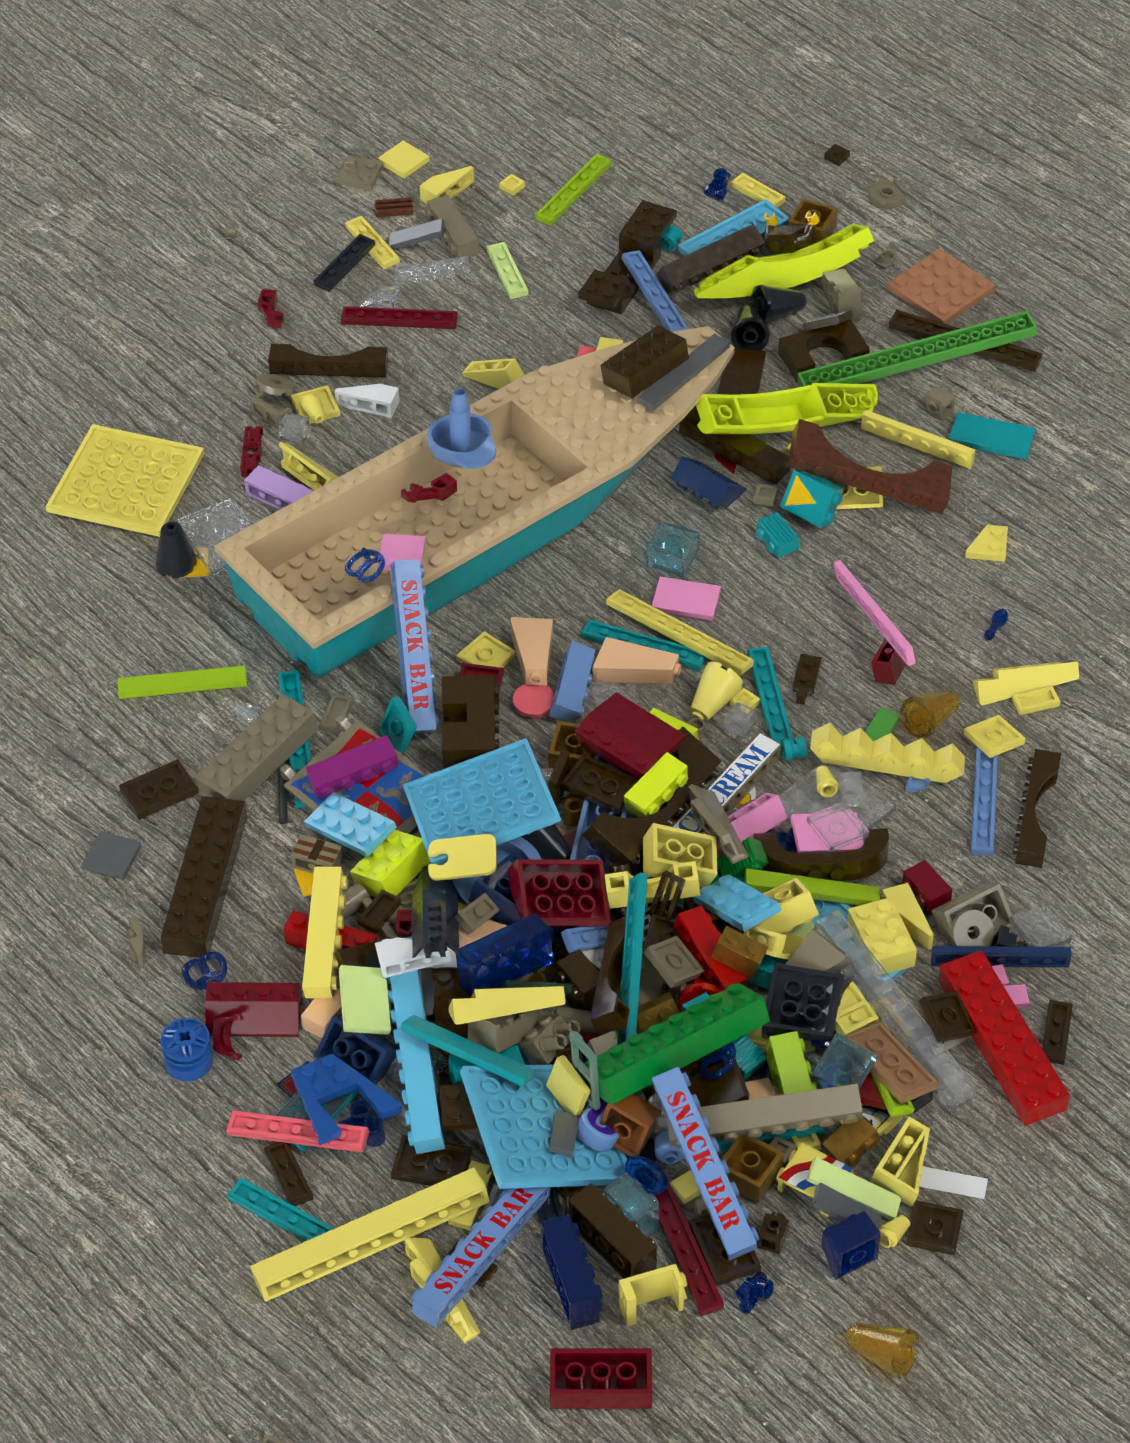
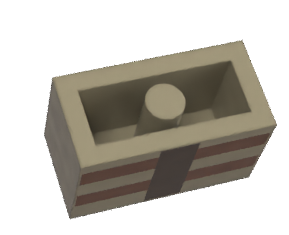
[291,834,344,874]

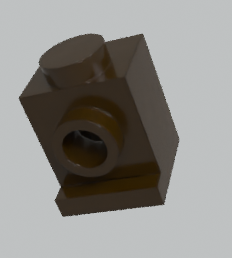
[756,1212,789,1254]

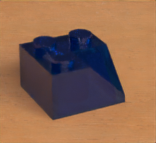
[821,1211,881,1280]

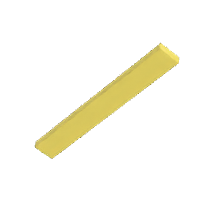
[606,589,754,676]

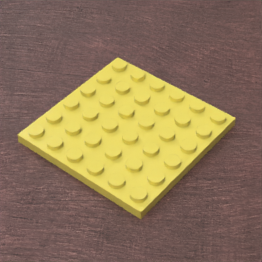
[46,424,205,537]

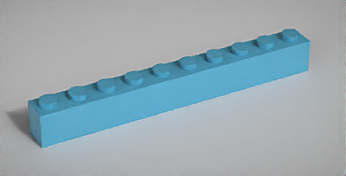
[387,937,445,1154]

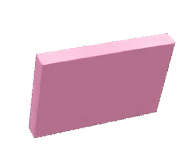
[652,577,721,621]
[790,812,864,853]

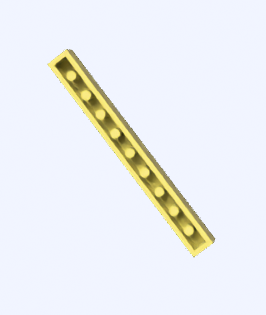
[250,1168,489,1302]

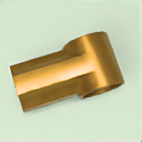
[564,792,584,826]

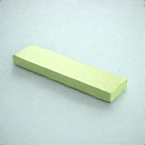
[487,242,528,299]
[806,1157,902,1220]

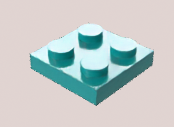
[378,697,417,756]

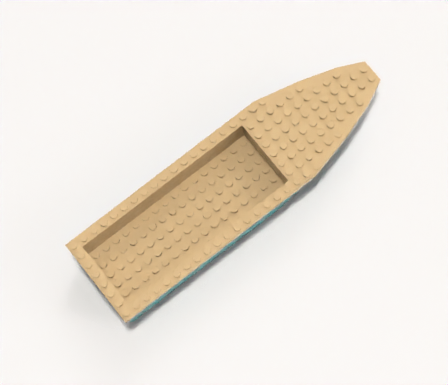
[215,326,734,678]

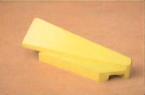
[279,442,338,491]
[972,661,1079,706]
[449,986,565,1025]
[404,1238,480,1344]

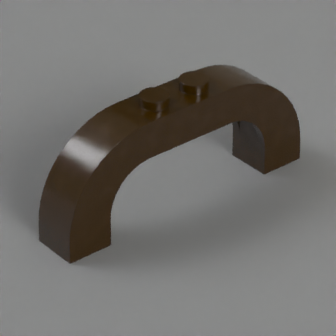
[754,828,889,881]

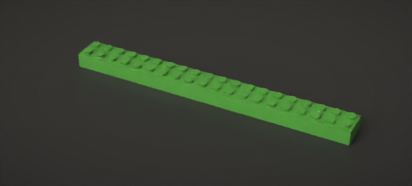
[798,311,1037,387]

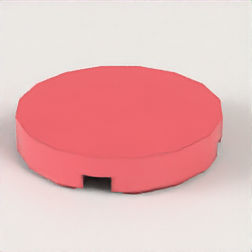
[513,684,554,719]

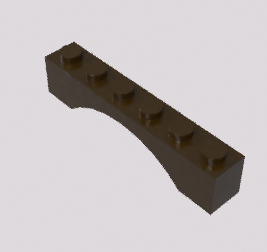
[268,344,389,378]
[1012,749,1061,868]
[590,917,645,1035]

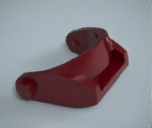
[213,1014,243,1060]

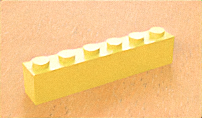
[302,867,348,998]

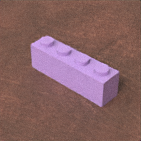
[244,465,313,510]

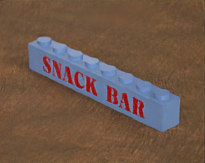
[390,559,439,734]
[652,1067,759,1260]
[411,1187,551,1328]

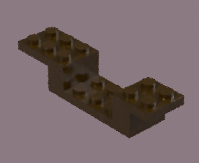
[578,200,677,315]
[432,966,480,1131]

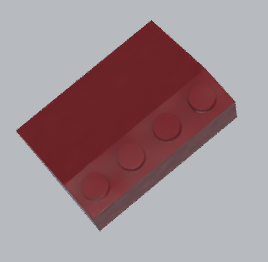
[574,692,687,780]
[508,859,611,927]

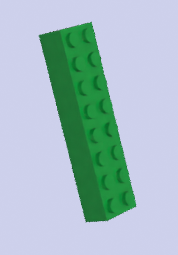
[584,983,770,1105]

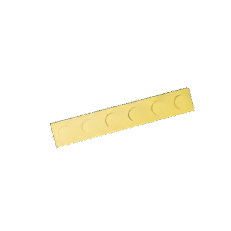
[861,410,975,469]

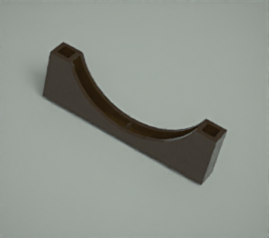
[582,726,722,868]

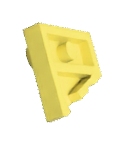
[965,525,1008,562]
[834,982,878,1039]

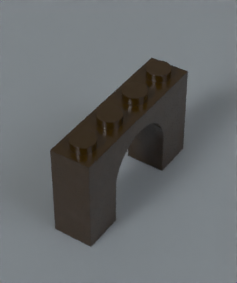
[778,319,870,383]

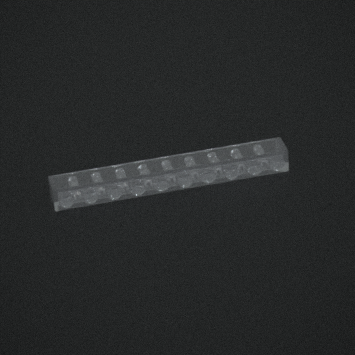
[813,910,977,1112]

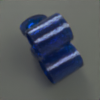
[337,1100,386,1152]

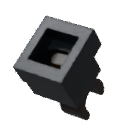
[992,925,1033,947]

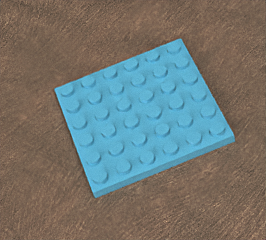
[403,738,561,865]
[460,1065,634,1189]

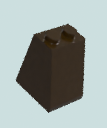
[688,1056,750,1107]

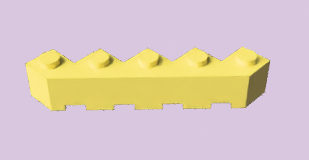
[810,723,965,783]

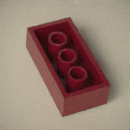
[550,1348,652,1409]

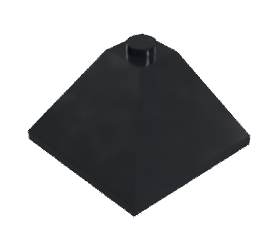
[762,963,844,1041]

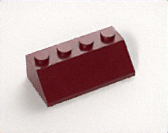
[205,982,302,1037]

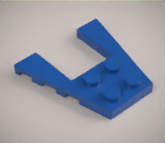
[291,1054,403,1145]

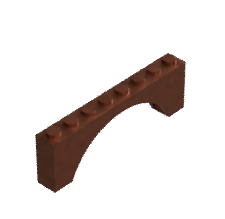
[788,419,953,514]

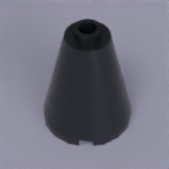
[751,285,807,323]
[731,305,770,350]
[155,522,197,578]
[520,824,572,860]

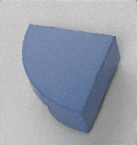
[905,776,931,792]

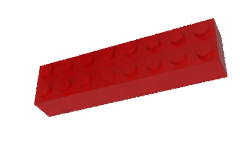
[938,950,1070,1126]

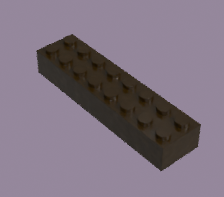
[161,796,247,959]

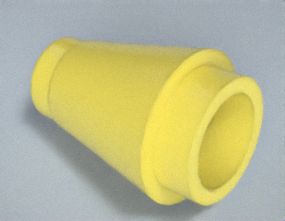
[301,394,326,424]
[816,766,839,798]
[876,1215,910,1248]

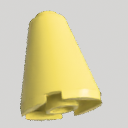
[690,661,743,722]

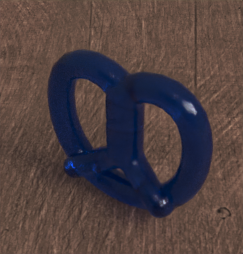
[345,547,385,583]
[182,951,227,990]
[699,1042,736,1080]

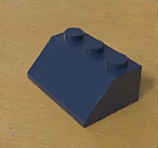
[671,456,747,508]
[314,1015,400,1085]

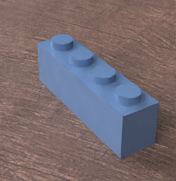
[549,641,596,723]

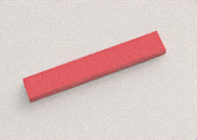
[226,1110,369,1153]

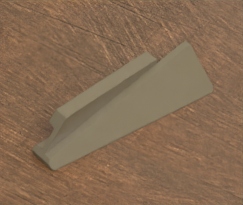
[688,784,749,864]

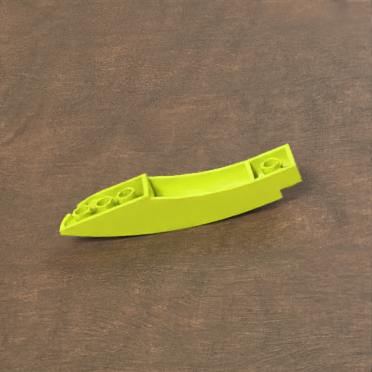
[694,223,874,298]
[696,383,878,434]

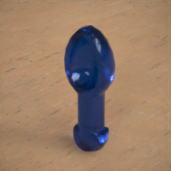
[984,609,1008,641]

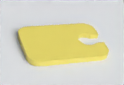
[428,834,497,881]

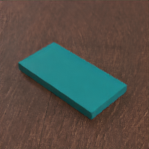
[949,412,1036,460]

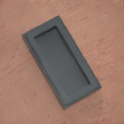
[548,1110,579,1158]

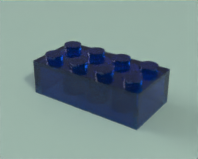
[455,913,554,997]
[541,1214,603,1330]

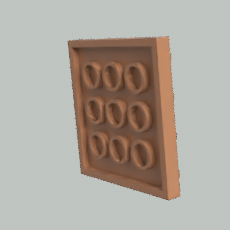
[887,248,996,324]

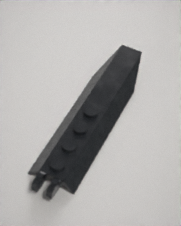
[412,866,460,958]

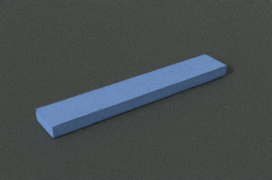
[621,250,688,332]
[971,748,998,857]

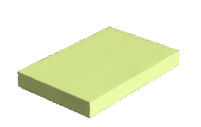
[339,965,391,1035]

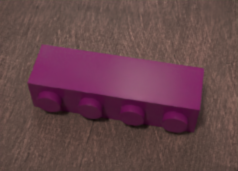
[306,735,398,799]

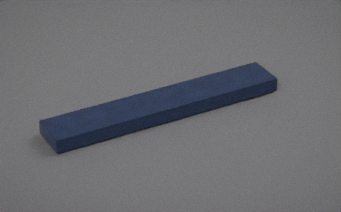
[931,946,1072,967]

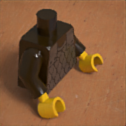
[764,211,820,253]

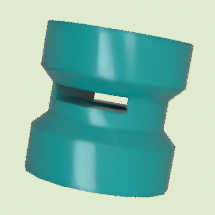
[661,225,683,252]
[781,736,807,761]

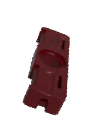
[240,426,264,477]

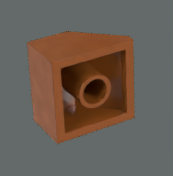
[600,1094,662,1159]

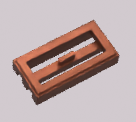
[375,197,413,217]

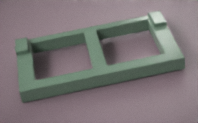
[569,1031,600,1110]

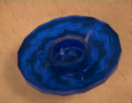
[624,1156,668,1195]

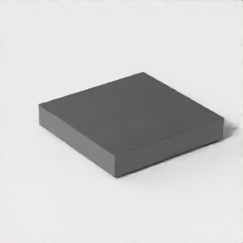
[82,831,142,880]

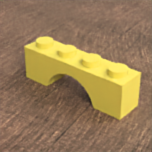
[605,861,701,909]

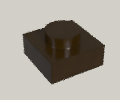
[824,144,850,166]

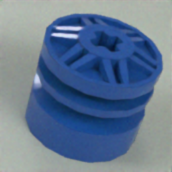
[160,1018,213,1081]

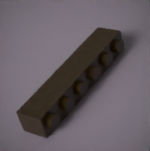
[656,224,765,294]
[679,406,790,485]

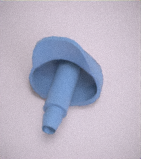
[427,388,496,469]

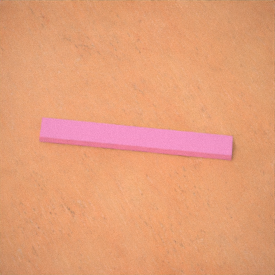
[833,560,916,666]

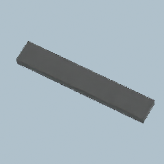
[638,334,730,411]

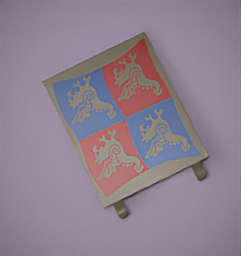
[280,715,427,834]

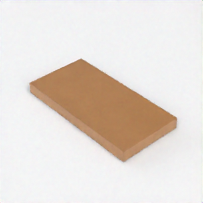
[842,1022,939,1104]

